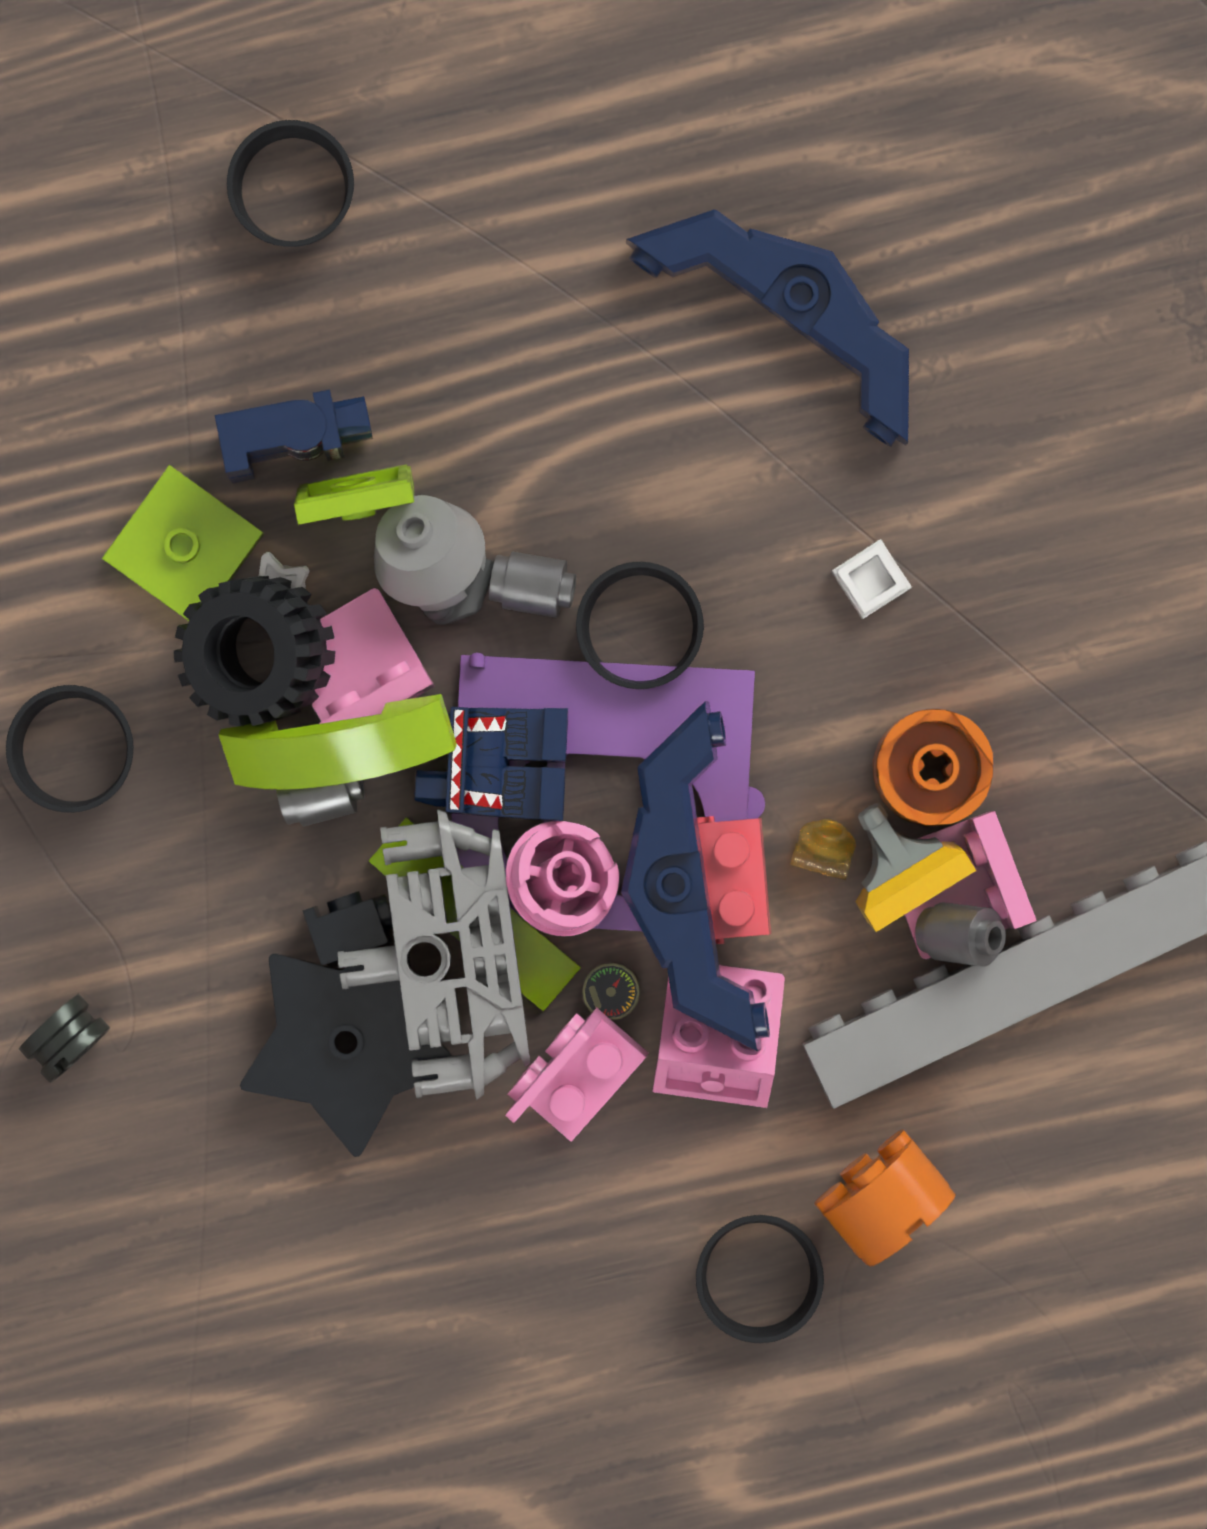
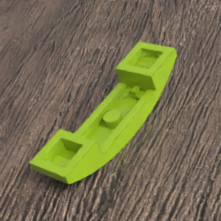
[218,694,457,790]
[369,817,581,1011]

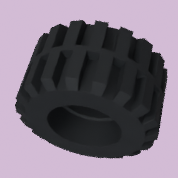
[174,576,336,726]

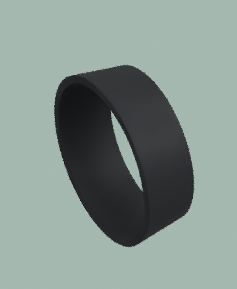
[227,120,354,247]
[576,562,704,689]
[6,685,134,813]
[696,1215,824,1343]

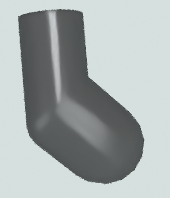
[422,558,494,625]

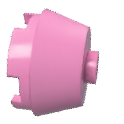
[506,821,619,936]

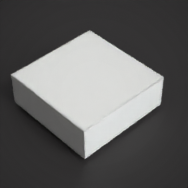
[831,539,912,620]

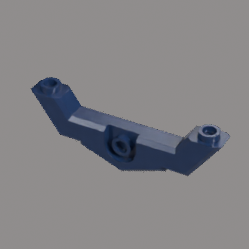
[626,209,909,447]
[621,701,770,1051]

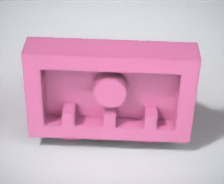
[311,588,435,724]
[904,811,1037,959]
[653,965,785,1108]
[505,1007,649,1142]

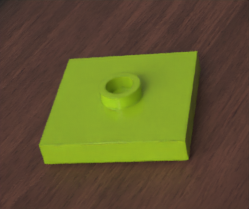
[294,464,414,525]
[102,465,264,621]

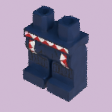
[214,389,373,484]
[415,707,568,821]

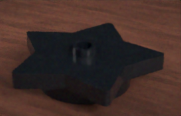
[240,952,454,1157]

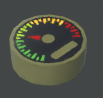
[582,962,640,1020]

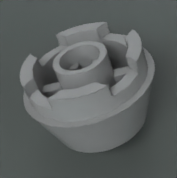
[374,495,486,611]

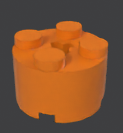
[872,709,993,826]
[814,1129,956,1267]

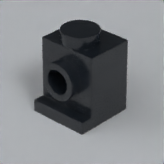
[303,891,393,965]

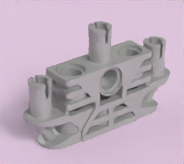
[338,810,530,1100]

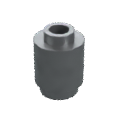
[489,552,576,618]
[276,780,365,827]
[915,902,1006,966]

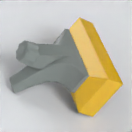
[855,803,976,932]

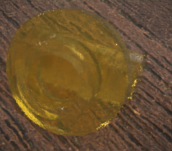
[790,819,856,880]

